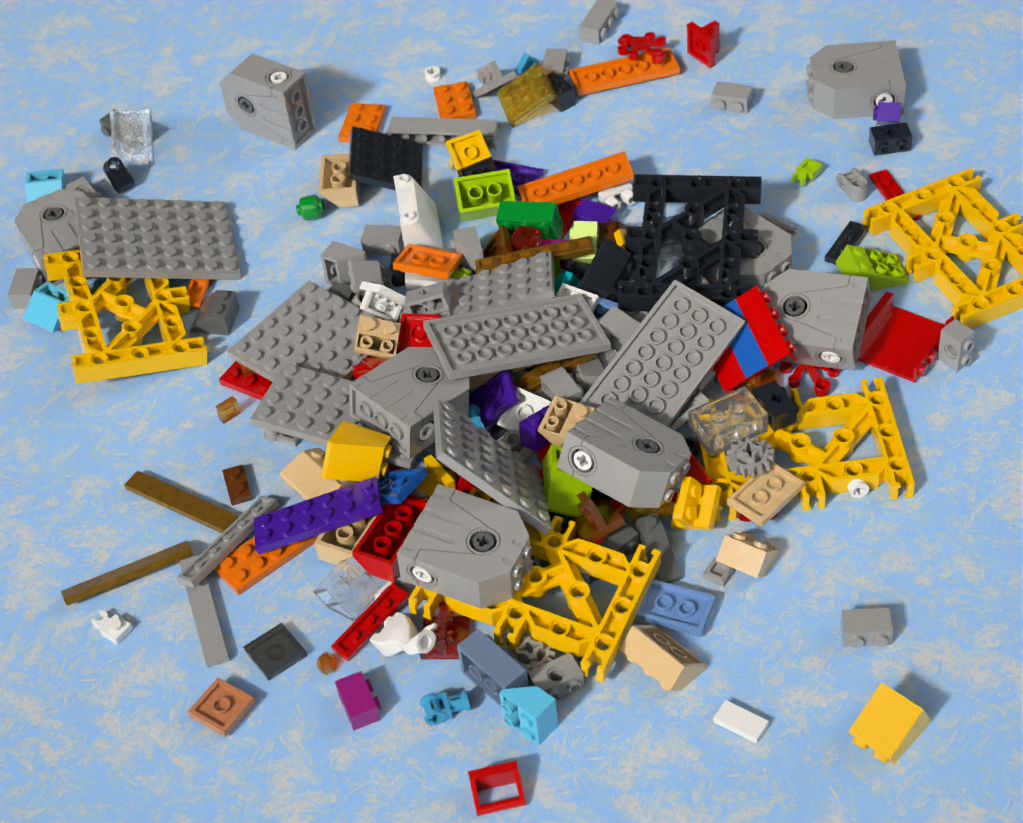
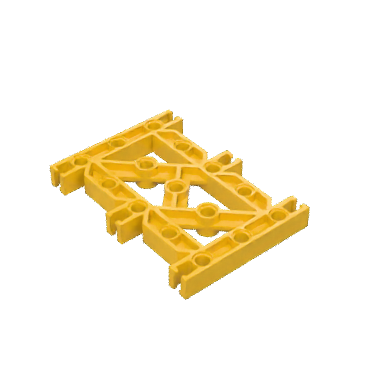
[862,168,1023,329]
[44,250,207,384]
[691,377,915,522]
[408,487,661,683]

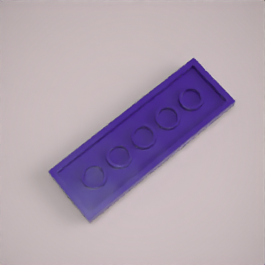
[254,476,383,554]

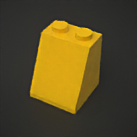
[321,420,393,482]
[848,683,931,764]

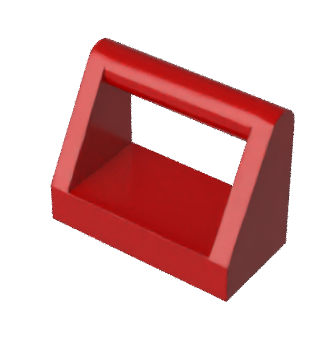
[468,760,526,816]

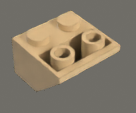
[354,315,401,359]
[538,396,595,447]
[716,531,780,578]

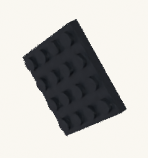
[348,126,422,191]

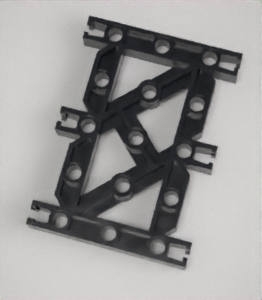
[617,174,762,312]

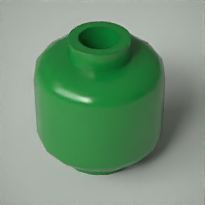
[296,195,325,221]

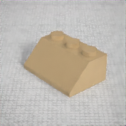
[318,154,360,207]
[280,448,358,500]
[314,505,384,565]
[619,625,708,691]

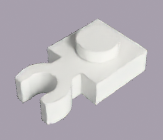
[91,610,133,645]

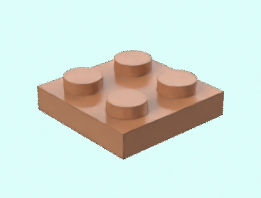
[188,678,256,738]

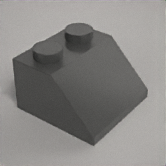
[191,290,240,335]

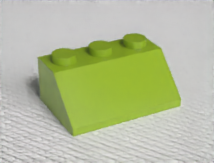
[453,169,516,222]

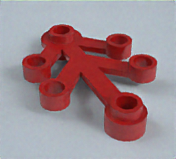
[617,32,666,63]
[780,361,840,397]

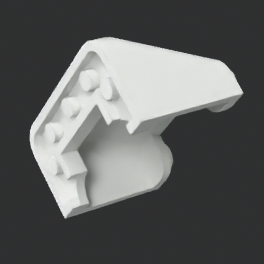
[393,174,443,250]

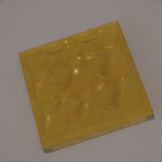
[496,62,556,128]

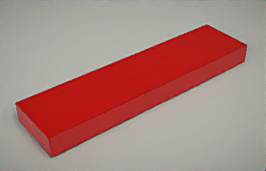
[869,169,921,221]
[331,582,410,662]

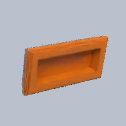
[187,279,211,309]

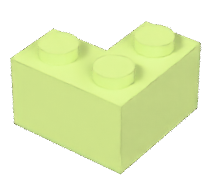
[570,221,601,265]

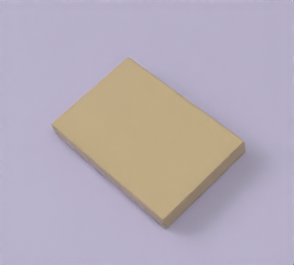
[727,463,805,527]

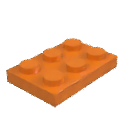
[433,81,477,119]
[338,103,386,143]
[393,244,463,280]

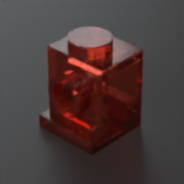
[511,225,543,252]

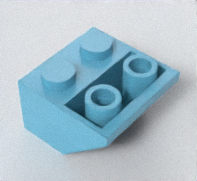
[25,169,68,202]
[23,281,69,333]
[499,686,559,745]

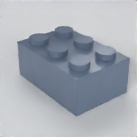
[457,629,530,707]

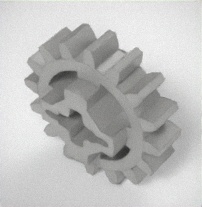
[726,437,775,478]
[505,633,556,678]

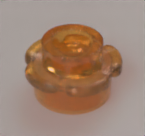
[317,652,337,675]

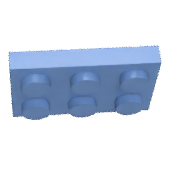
[635,579,716,637]

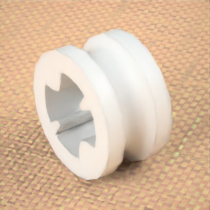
[425,66,441,82]
[847,479,869,498]

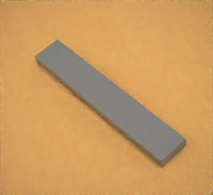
[176,496,279,588]
[179,554,230,668]

